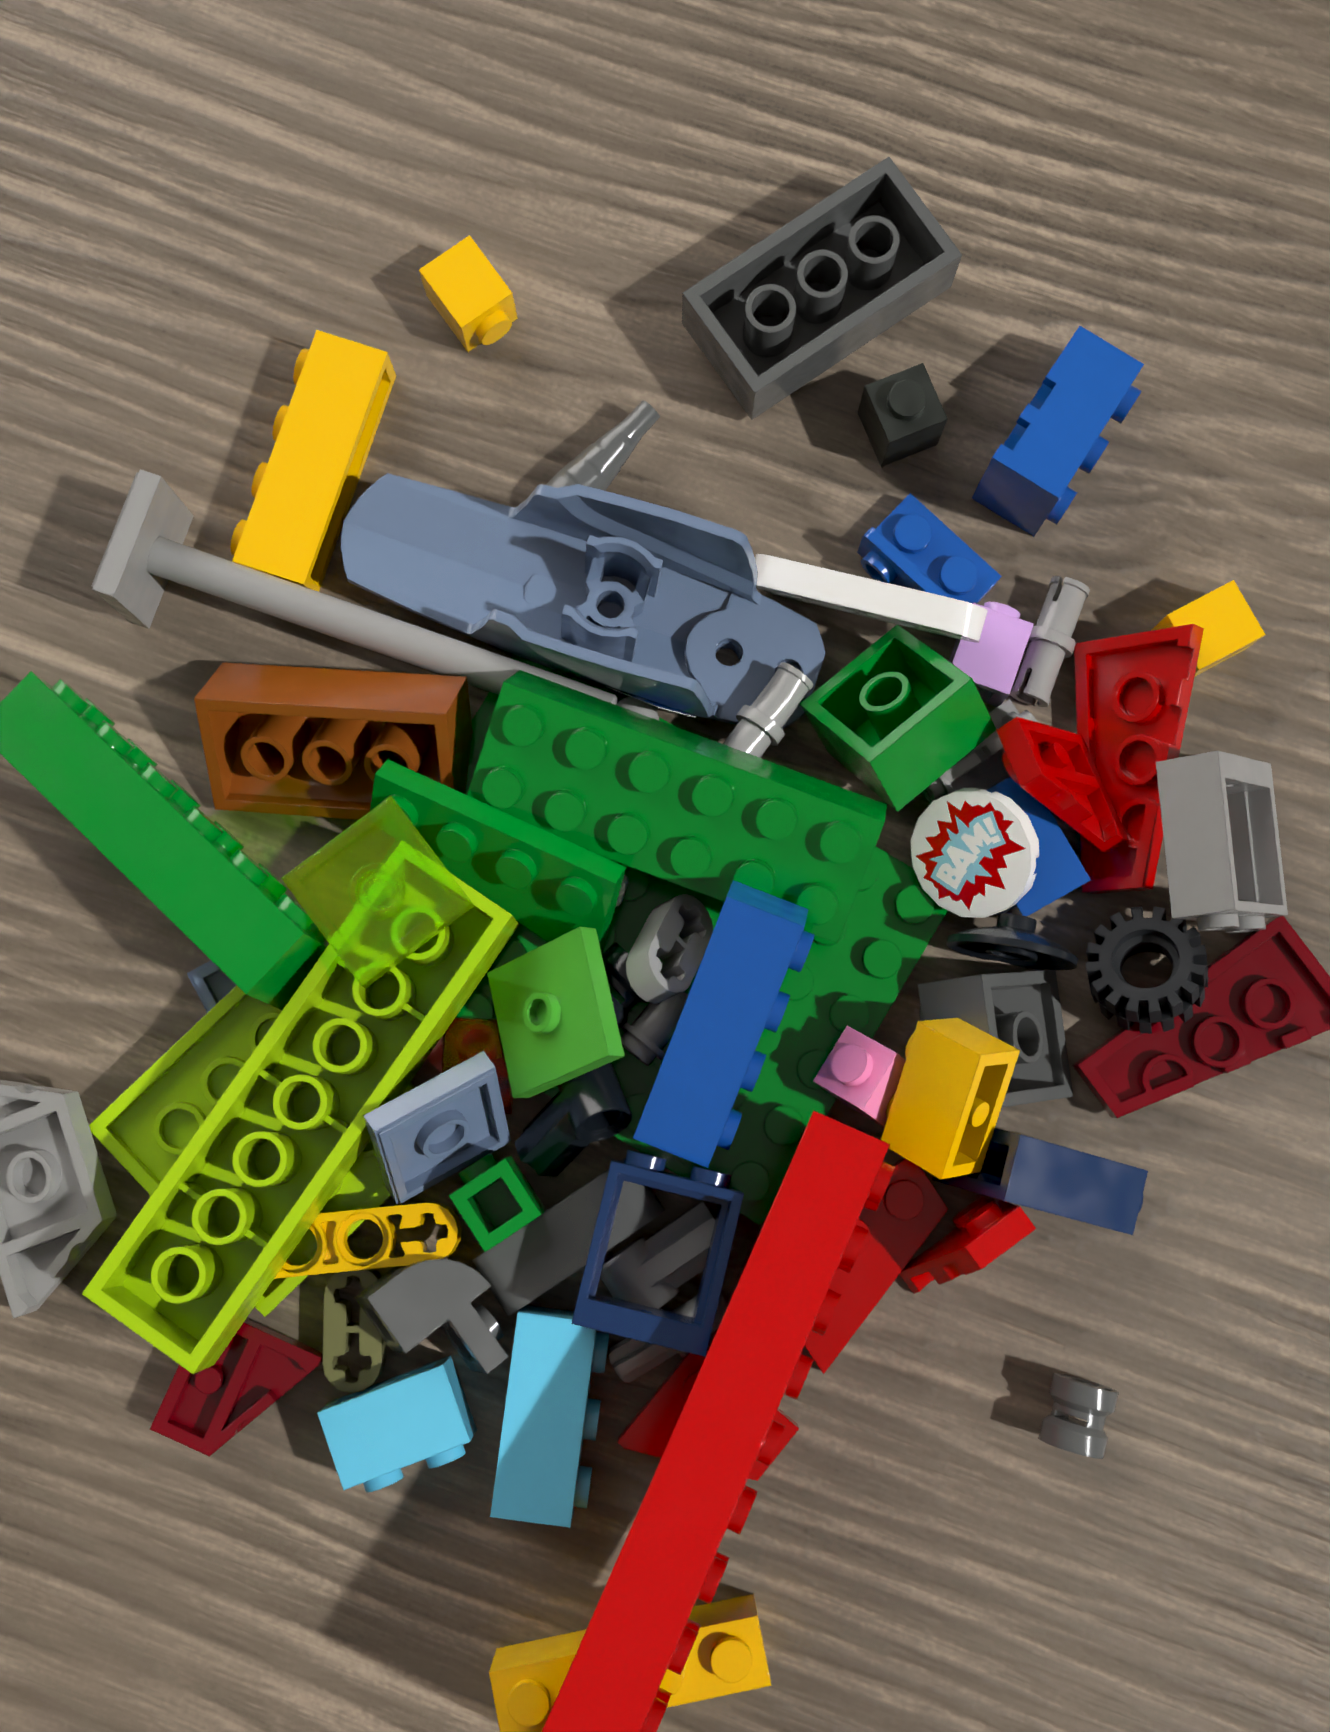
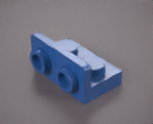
[857,493,1002,604]

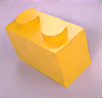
[881,1018,1020,1179]

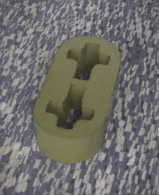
[322,1269,387,1393]

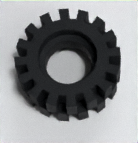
[1085,906,1208,1034]

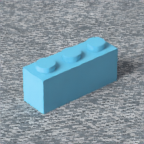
[490,1305,610,1528]

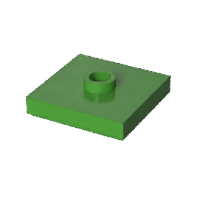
[487,927,625,1098]

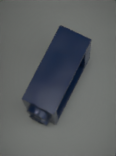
[571,1150,744,1357]

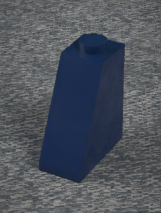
[932,1129,1148,1235]

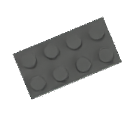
[682,157,962,420]

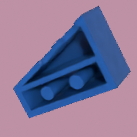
[972,326,1144,537]

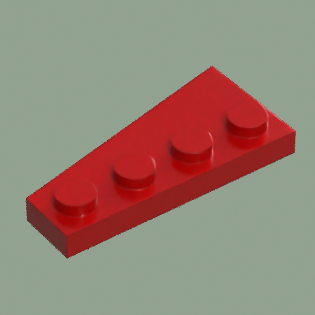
[1074,624,1204,894]

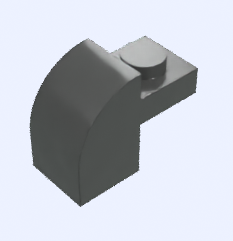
[354,1259,508,1374]

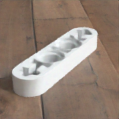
[755,554,988,643]

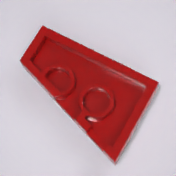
[805,1157,948,1374]

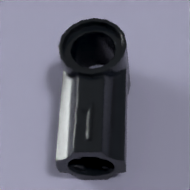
[515,1062,632,1177]

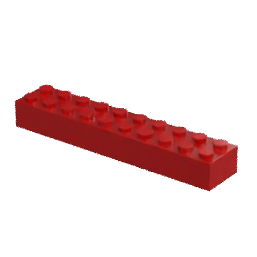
[542,1110,895,1732]

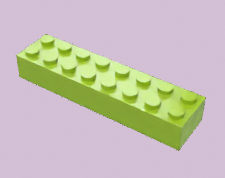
[82,840,519,1374]

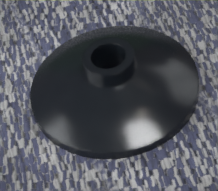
[946,913,1078,970]

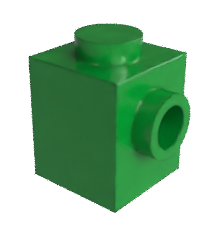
[449,1153,546,1252]

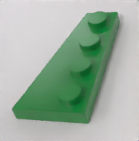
[369,759,626,954]

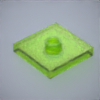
[281,796,475,988]

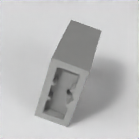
[1156,750,1288,933]

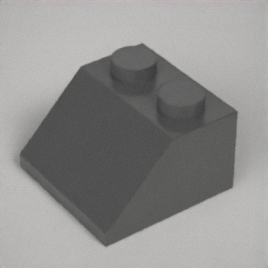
[918,970,1073,1107]

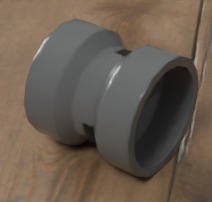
[1038,1373,1119,1459]

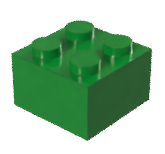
[800,624,996,812]

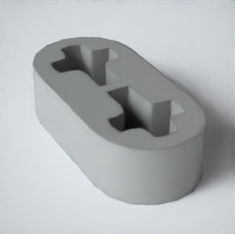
[626,894,713,1004]

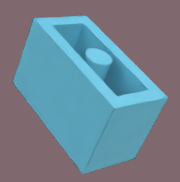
[317,1355,477,1493]

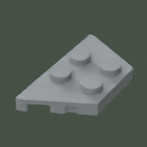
[0,1080,117,1319]

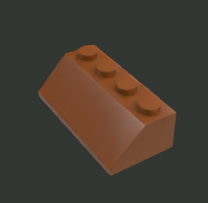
[194,662,473,821]

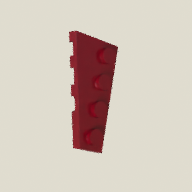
[1072,916,1330,1118]

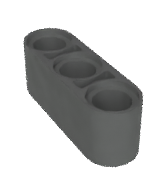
[472,1158,665,1316]

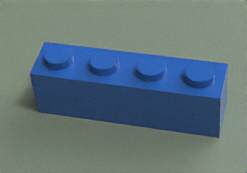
[633,880,815,1168]

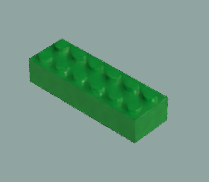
[467,670,887,944]
[0,671,333,1010]

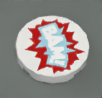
[911,788,1039,918]

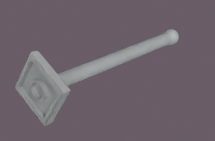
[91,469,659,721]

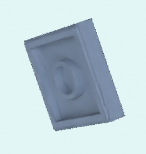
[363,1051,511,1204]

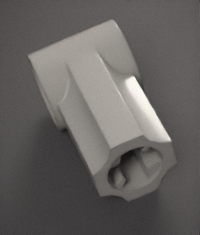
[600,1201,734,1309]

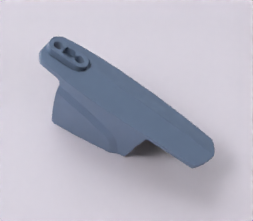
[341,473,826,730]

